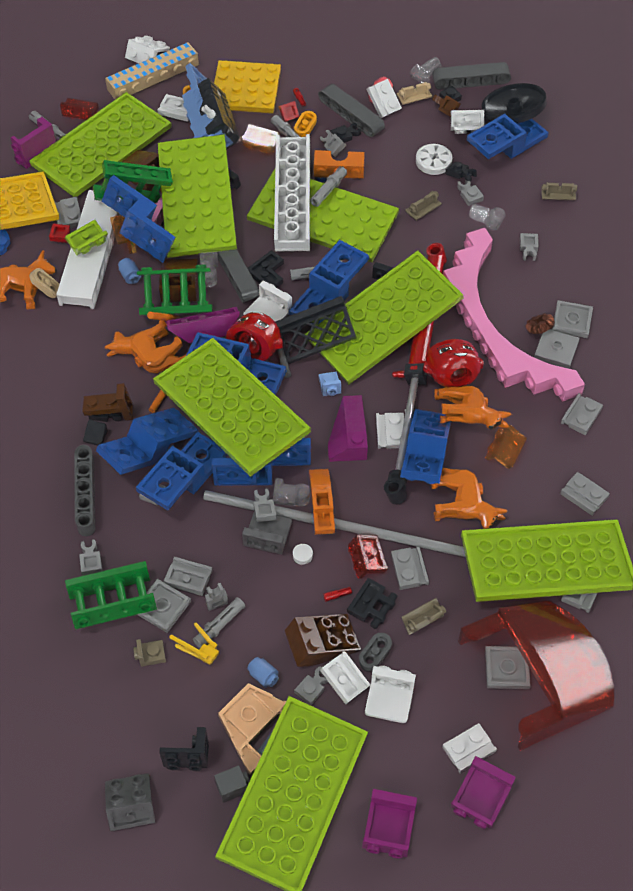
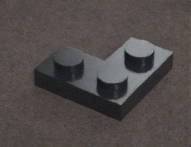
[247,250,284,288]

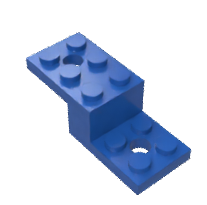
[467,114,549,159]
[102,175,176,263]
[289,240,369,324]
[186,332,287,395]
[96,408,199,475]
[400,409,451,484]
[136,432,228,510]
[212,438,311,486]

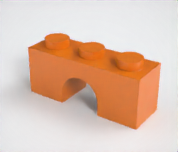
[314,150,365,178]

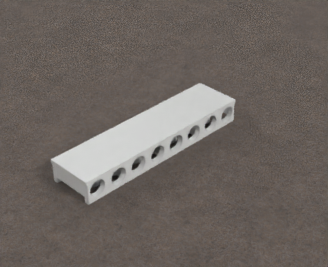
[274,134,310,251]
[56,190,121,309]

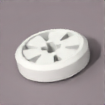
[416,144,453,175]

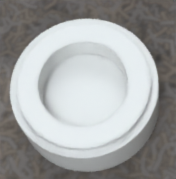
[293,544,313,565]

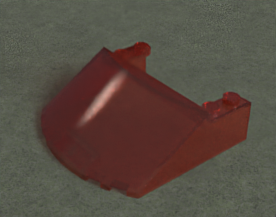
[458,601,614,750]

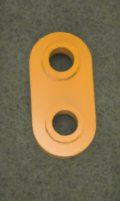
[294,111,317,137]

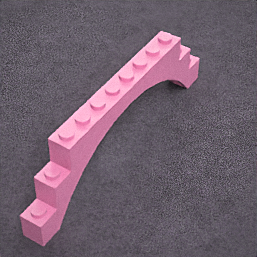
[443,228,585,402]

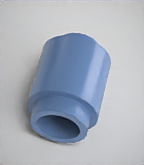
[118,258,141,284]
[247,657,279,688]

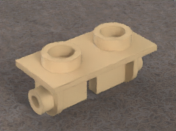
[397,82,432,105]

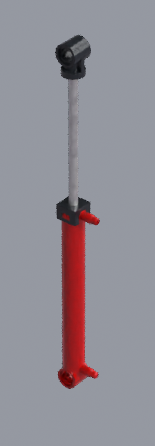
[384,243,447,505]

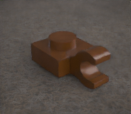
[432,94,461,117]

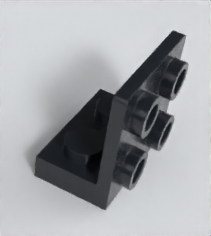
[159,727,209,771]

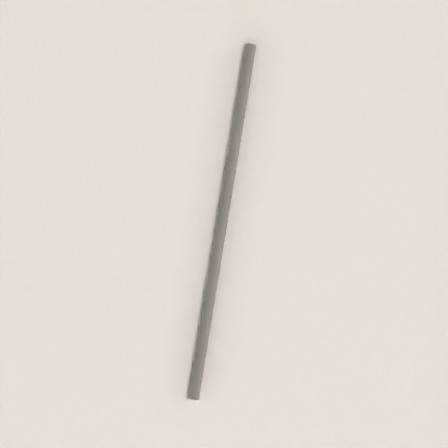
[203,490,466,557]

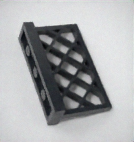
[275,296,357,364]

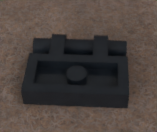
[347,578,398,629]

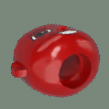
[226,312,283,361]
[423,339,484,388]

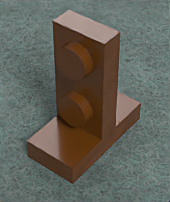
[83,383,133,421]

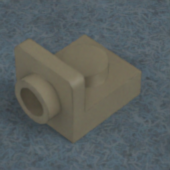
[133,639,166,667]

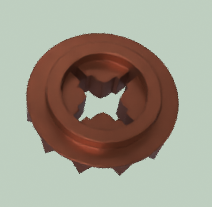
[526,313,555,334]

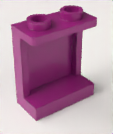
[10,116,56,169]
[451,756,516,829]
[362,789,417,859]

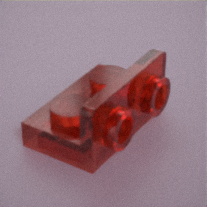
[60,98,99,120]
[348,534,388,579]

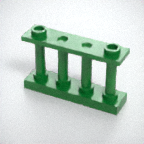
[93,160,173,203]
[137,265,213,315]
[65,561,157,630]

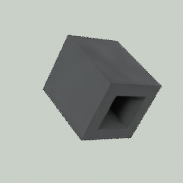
[214,765,250,803]

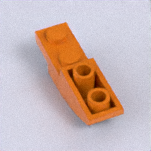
[309,469,335,535]

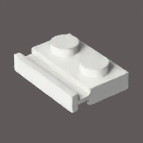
[366,79,402,118]
[157,94,189,122]
[376,413,404,449]
[320,651,370,704]
[442,723,497,773]

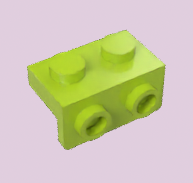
[65,220,108,255]

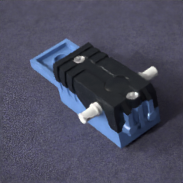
[182,63,241,150]

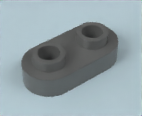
[359,633,392,671]

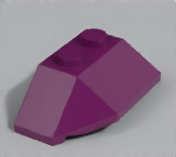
[165,307,240,343]

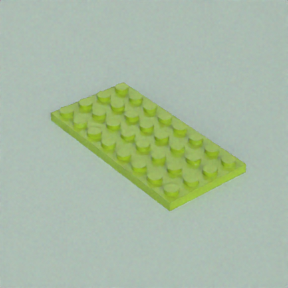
[29,92,172,197]
[158,135,237,258]
[247,169,399,262]
[305,251,464,384]
[153,338,311,477]
[461,520,633,602]
[215,696,368,891]

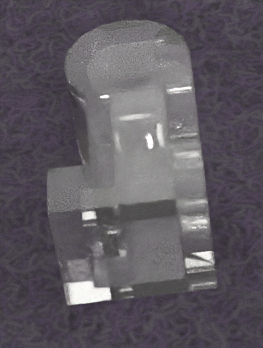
[200,252,218,287]
[273,478,310,506]

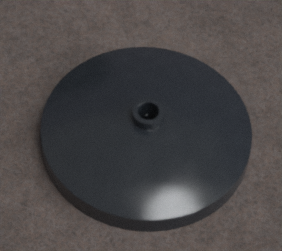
[481,83,547,124]

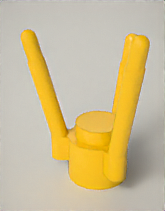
[169,623,219,665]

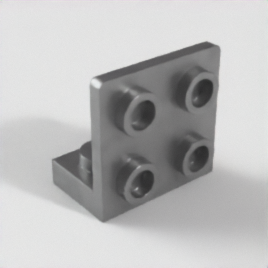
[242,511,292,555]
[105,774,155,831]

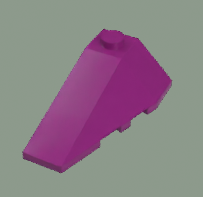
[328,395,368,462]

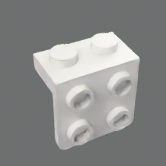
[125,35,170,63]
[451,110,484,134]
[244,281,292,321]
[365,666,416,723]

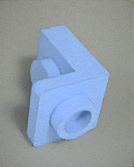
[319,371,341,396]

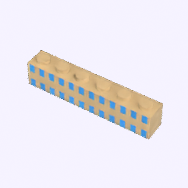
[105,42,199,100]

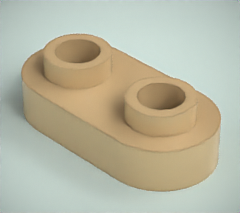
[29,268,60,298]

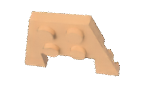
[218,683,286,775]

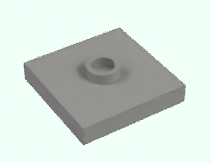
[552,300,593,338]
[534,329,580,369]
[137,579,191,633]
[485,646,530,689]

